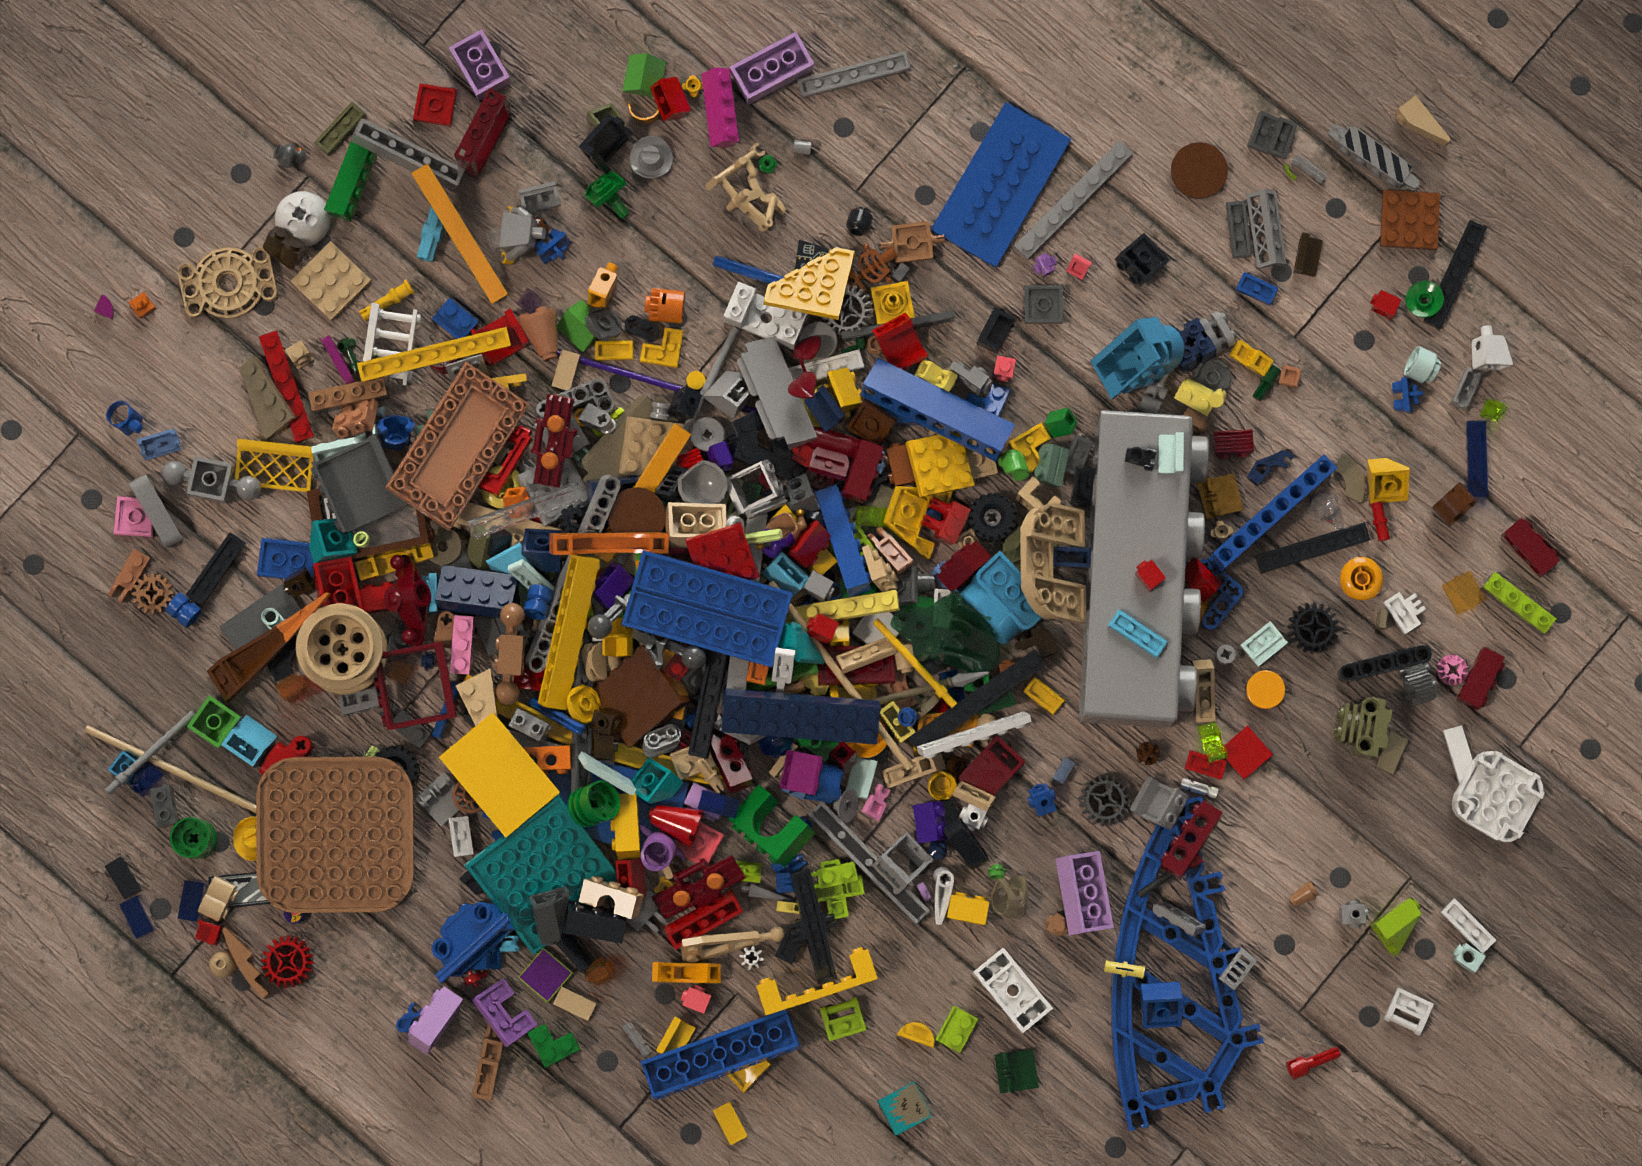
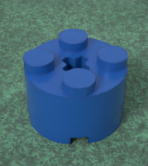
[805,763,844,803]

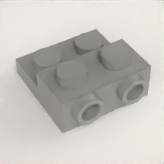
[948,361,992,396]

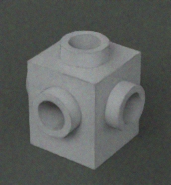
[1338,900,1369,928]

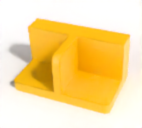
[602,617,633,657]

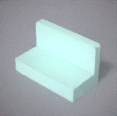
[1158,432,1184,474]
[846,757,878,800]

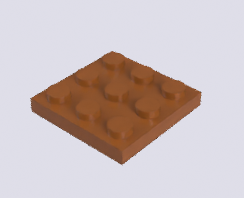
[1380,190,1440,250]

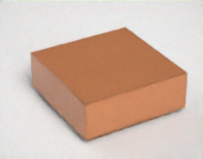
[1278,365,1302,389]

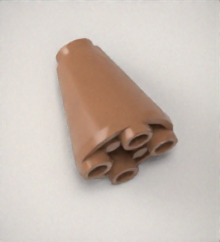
[519,306,558,362]

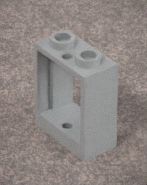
[727,459,784,515]
[872,832,934,893]

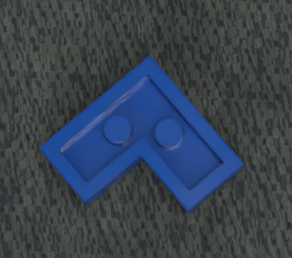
[965,384,1011,417]

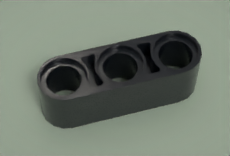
[943,818,989,870]

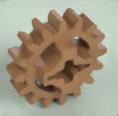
[132,573,175,615]

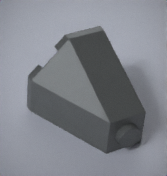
[528,886,570,946]

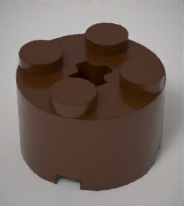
[1431,482,1477,527]

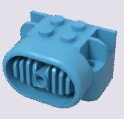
[1090,317,1184,399]
[959,551,1042,645]

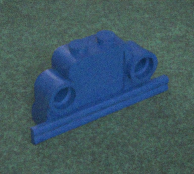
[432,902,514,984]

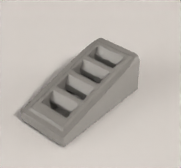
[1218,948,1257,991]

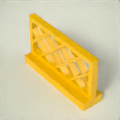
[235,439,314,492]

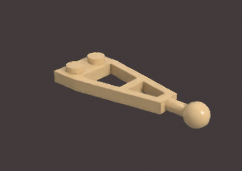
[681,927,785,963]

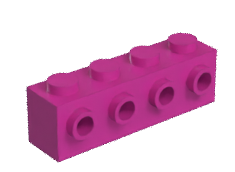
[701,67,739,148]

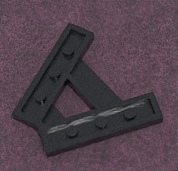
[730,411,808,481]

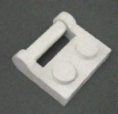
[1383,988,1434,1036]

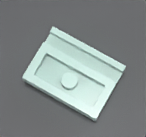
[1240,621,1288,667]

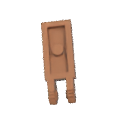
[867,527,914,575]
[108,549,151,604]

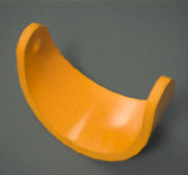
[628,103,660,124]

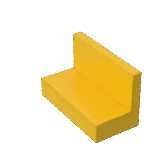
[656,1017,696,1054]

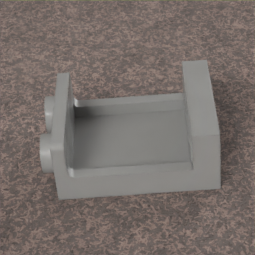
[1129,776,1189,830]

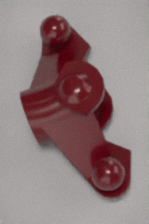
[384,555,431,646]

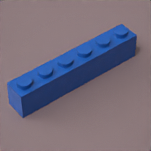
[815,484,873,597]

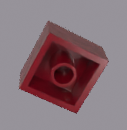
[936,540,992,593]

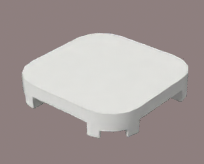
[1452,751,1545,842]

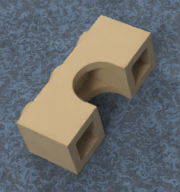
[579,876,644,919]

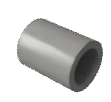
[793,140,812,155]

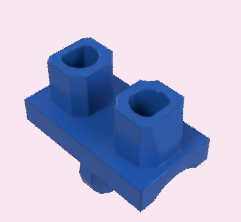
[535,229,571,264]
[1392,377,1424,414]

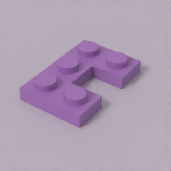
[472,978,538,1047]

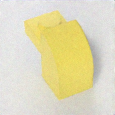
[914,360,958,392]

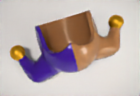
[756,509,807,558]

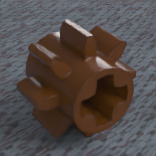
[1136,741,1161,765]

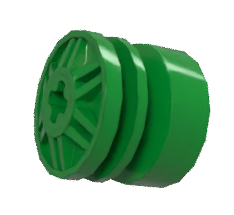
[568,780,620,828]
[170,817,218,859]

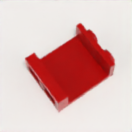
[471,308,530,367]
[872,312,928,371]

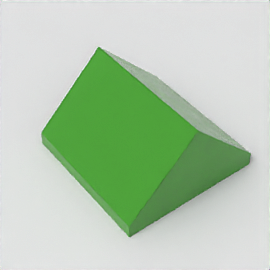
[622,53,667,98]
[557,300,597,353]

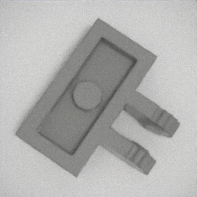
[626,890,668,934]

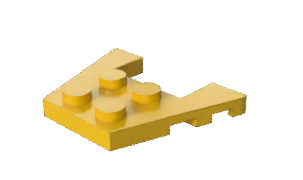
[883,486,953,560]

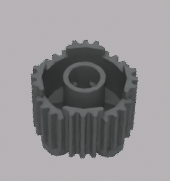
[1399,663,1438,707]

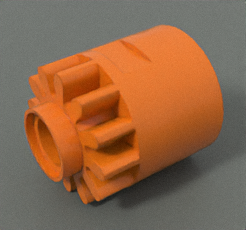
[644,288,685,324]

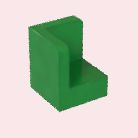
[1044,407,1078,438]

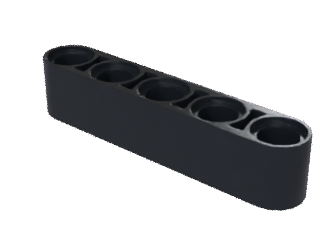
[1337,645,1432,683]

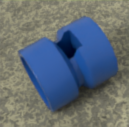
[523,584,554,620]
[165,592,202,628]

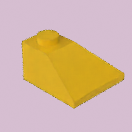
[1367,458,1410,504]

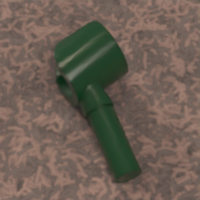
[841,338,866,354]

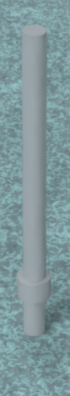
[105,711,195,795]

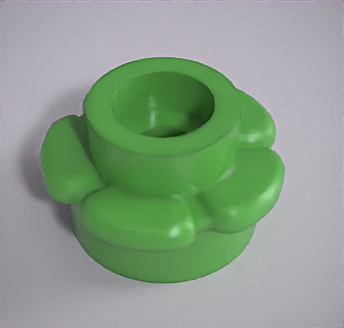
[988,864,1007,880]

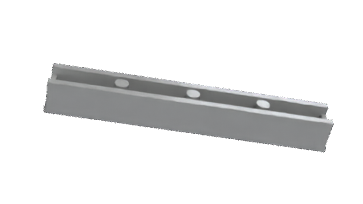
[808,802,930,925]

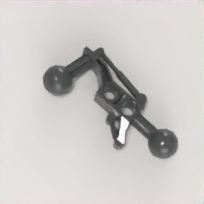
[588,594,706,670]

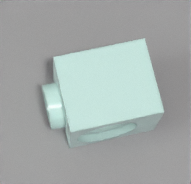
[1453,943,1486,973]

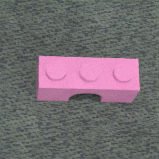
[450,615,476,674]

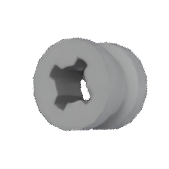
[650,402,671,420]
[1215,645,1236,665]

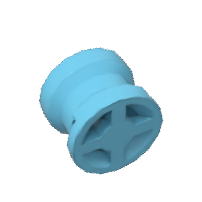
[500,936,519,952]

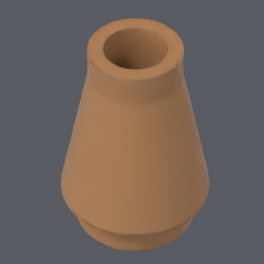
[1289,882,1319,907]

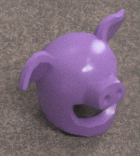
[639,825,685,871]

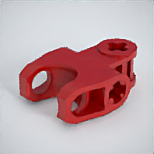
[258,736,313,775]

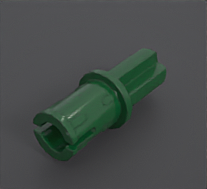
[1253,365,1281,401]

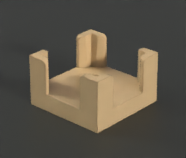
[1016,477,1062,511]

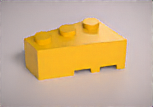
[610,793,641,860]

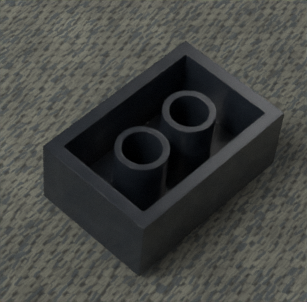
[563,900,627,944]

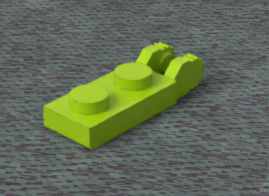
[811,862,858,889]

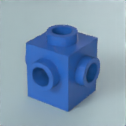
[1027,783,1057,817]

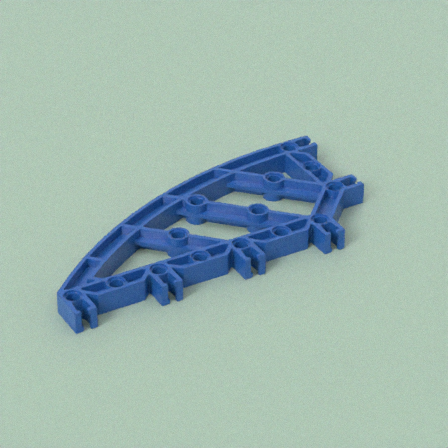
[1111,796,1264,1131]

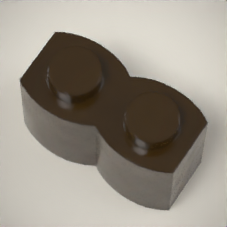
[263,226,306,269]

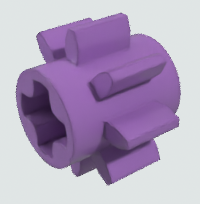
[1033,253,1057,277]

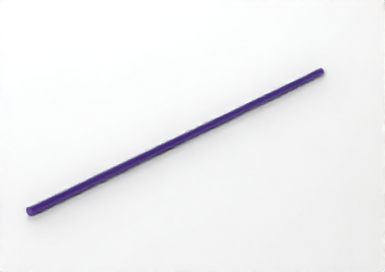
[557,350,861,440]

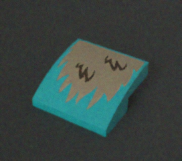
[877,1082,932,1136]

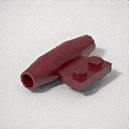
[805,427,861,481]

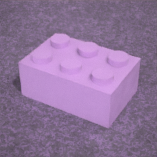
[449,29,511,101]
[408,986,463,1055]

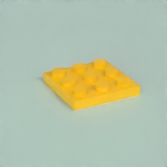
[905,431,975,498]

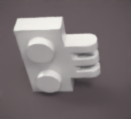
[1383,592,1426,635]

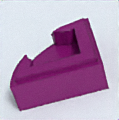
[94,294,114,320]

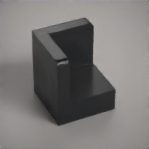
[459,870,483,895]

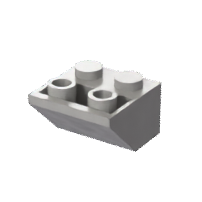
[703,371,754,419]

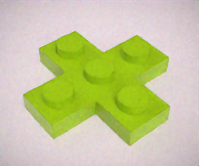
[813,859,865,920]

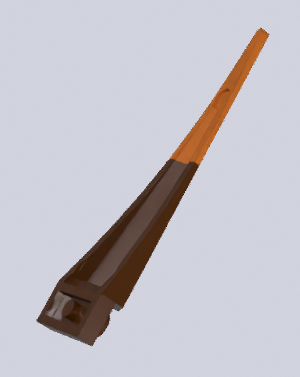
[207,593,331,702]

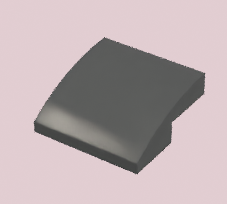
[1247,111,1298,159]

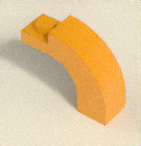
[652,962,721,983]

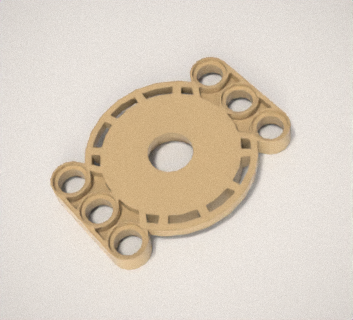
[178,247,278,319]

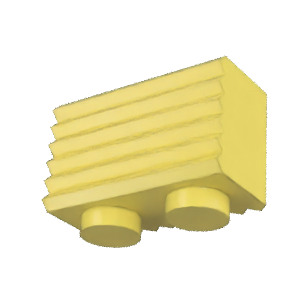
[880,701,915,744]

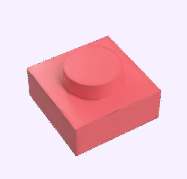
[1066,254,1092,280]

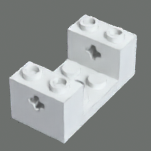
[723,282,809,350]
[972,948,1053,1034]

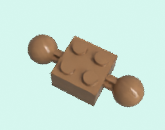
[494,603,526,705]

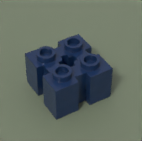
[1176,318,1216,374]

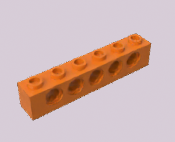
[523,745,572,775]

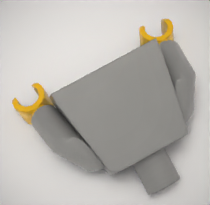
[499,206,546,265]

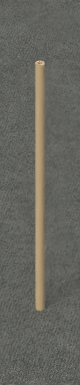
[768,580,913,771]
[84,725,256,813]

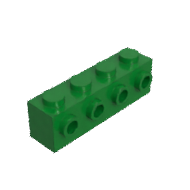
[324,142,377,222]

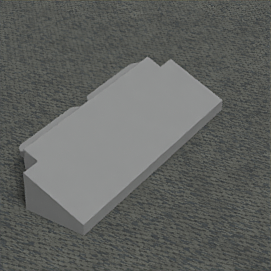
[737,336,818,450]

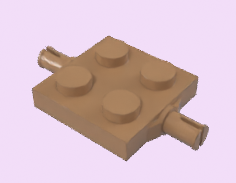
[880,221,945,264]

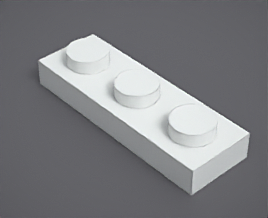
[1440,898,1496,954]

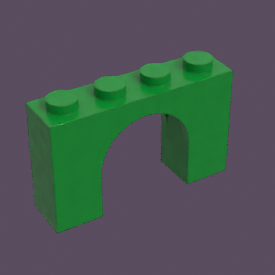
[728,784,815,868]

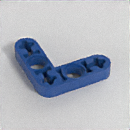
[1199,559,1243,630]

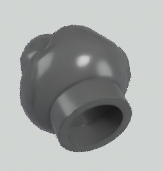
[273,144,306,168]

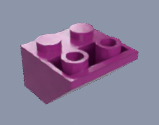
[779,750,823,795]

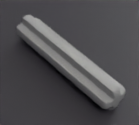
[745,495,788,520]

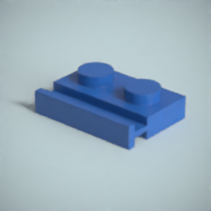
[432,298,479,339]

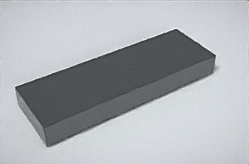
[1226,200,1252,259]

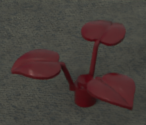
[788,335,821,398]

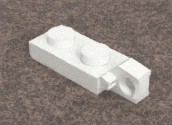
[772,648,795,693]

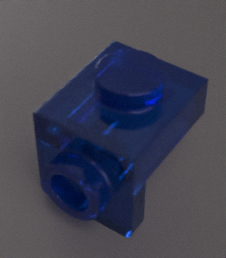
[130,762,163,797]

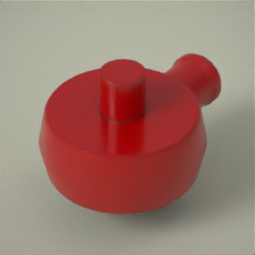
[464,970,488,988]

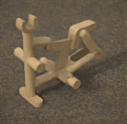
[705,143,786,232]

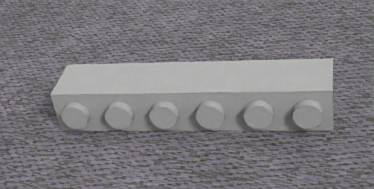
[350,118,465,192]

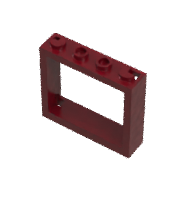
[454,88,512,179]
[374,641,457,731]

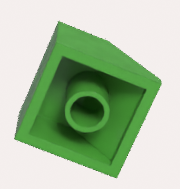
[187,695,241,749]

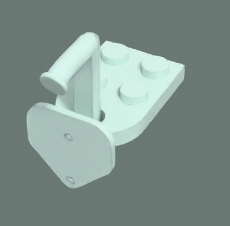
[311,406,386,462]

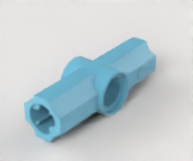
[417,207,444,262]

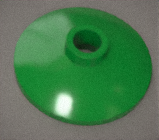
[1405,281,1444,318]

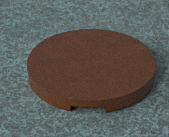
[1171,142,1228,199]
[608,488,666,533]

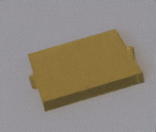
[1442,571,1486,615]

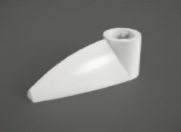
[933,867,954,925]

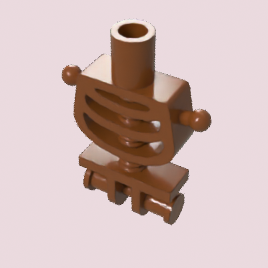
[847,244,898,298]

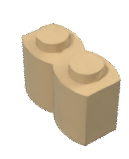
[197,876,239,922]

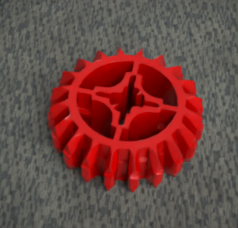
[261,935,314,988]

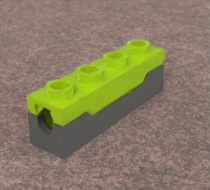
[1479,572,1557,636]

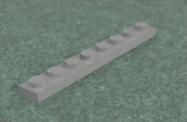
[1014,141,1133,260]

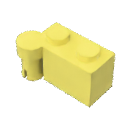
[1174,377,1226,416]

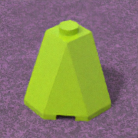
[1370,898,1422,957]

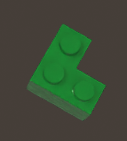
[528,1024,581,1068]

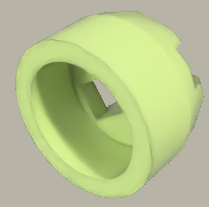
[353,531,371,548]

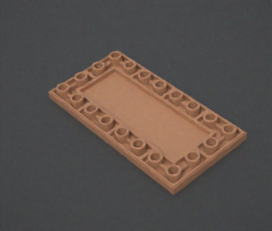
[385,361,530,531]

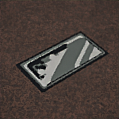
[208,872,271,908]

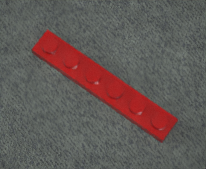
[259,330,315,443]

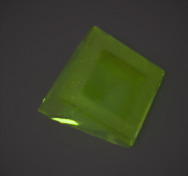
[1480,399,1508,421]

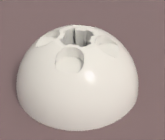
[274,191,331,247]

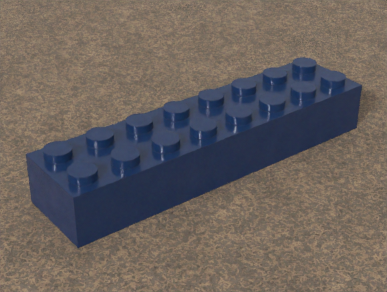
[721,688,881,745]

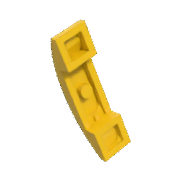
[355,546,435,581]

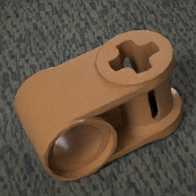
[434,611,455,649]

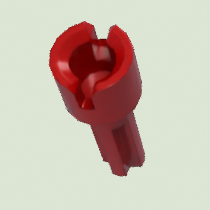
[1286,1047,1341,1080]

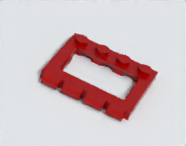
[478,424,532,497]

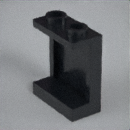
[578,113,636,175]

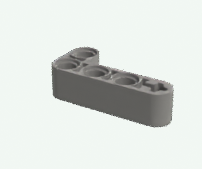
[536,379,615,418]
[129,473,183,549]

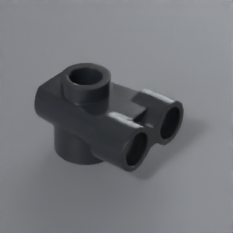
[1124,447,1157,471]

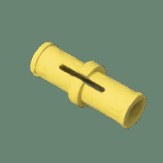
[1104,960,1145,979]

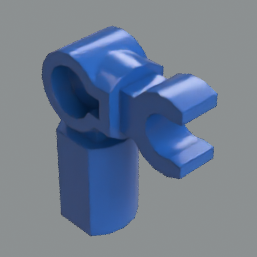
[396,1002,423,1037]

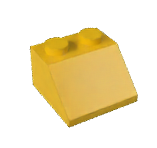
[827,367,864,413]

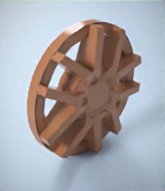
[452,782,482,814]

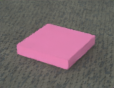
[114,496,154,538]

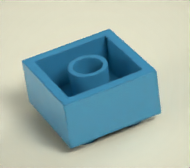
[108,750,144,785]

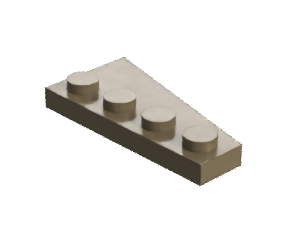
[239,356,296,440]

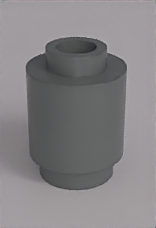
[918,573,935,593]

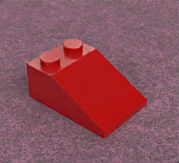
[313,556,363,610]

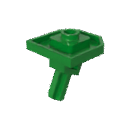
[584,171,629,219]

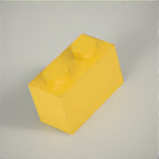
[946,892,989,925]

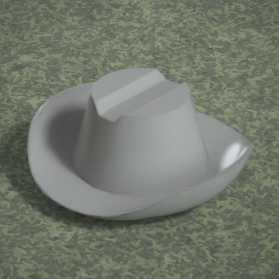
[629,136,673,178]

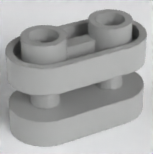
[1199,311,1237,354]
[642,724,681,758]

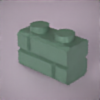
[1034,444,1070,487]

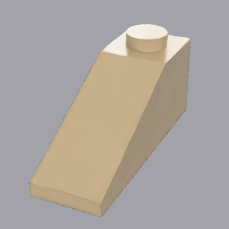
[1395,95,1451,146]
[1192,659,1215,723]
[881,752,946,789]

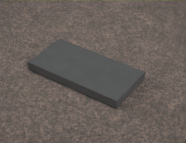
[219,583,301,650]

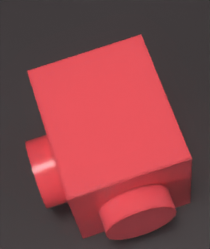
[993,355,1016,383]
[681,985,711,1014]

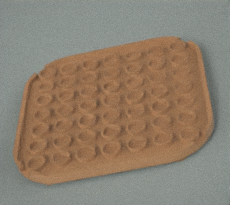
[256,756,414,913]

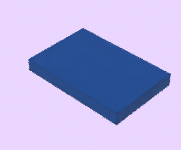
[257,538,315,580]

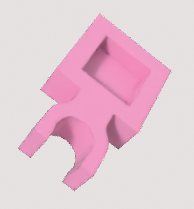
[861,784,891,821]

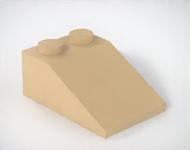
[665,502,727,548]

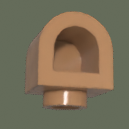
[1044,913,1068,936]

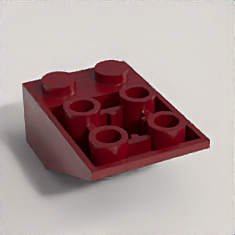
[957,735,1025,796]

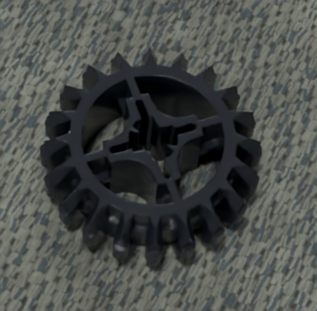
[1287,602,1340,654]

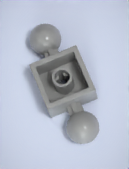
[162,456,261,504]

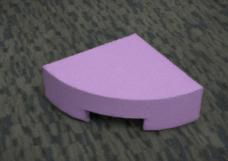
[916,882,932,903]

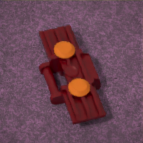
[531,394,578,488]
[652,856,746,919]

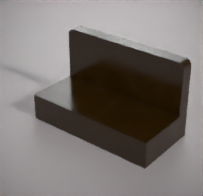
[1293,232,1323,277]

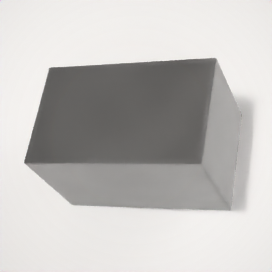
[891,262,910,283]

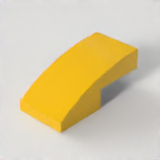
[1229,340,1274,376]

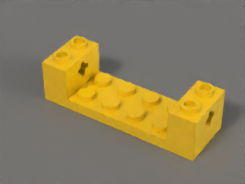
[756,947,878,1016]

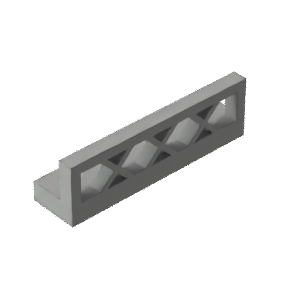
[1246,189,1287,269]

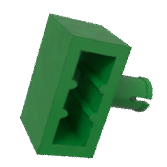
[795,738,839,763]

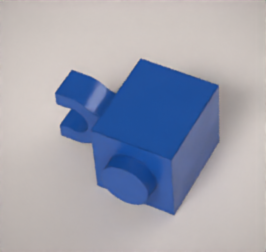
[776,872,794,894]

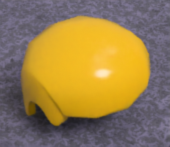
[927,771,957,801]

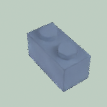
[1052,757,1075,785]

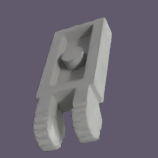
[1152,902,1206,936]

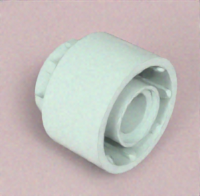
[1404,346,1441,383]

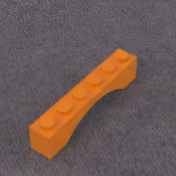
[549,532,669,555]

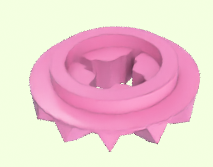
[1437,655,1468,686]

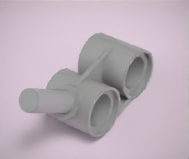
[1138,373,1170,414]

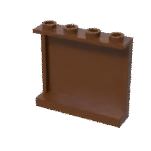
[594,645,691,748]

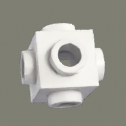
[959,804,988,832]

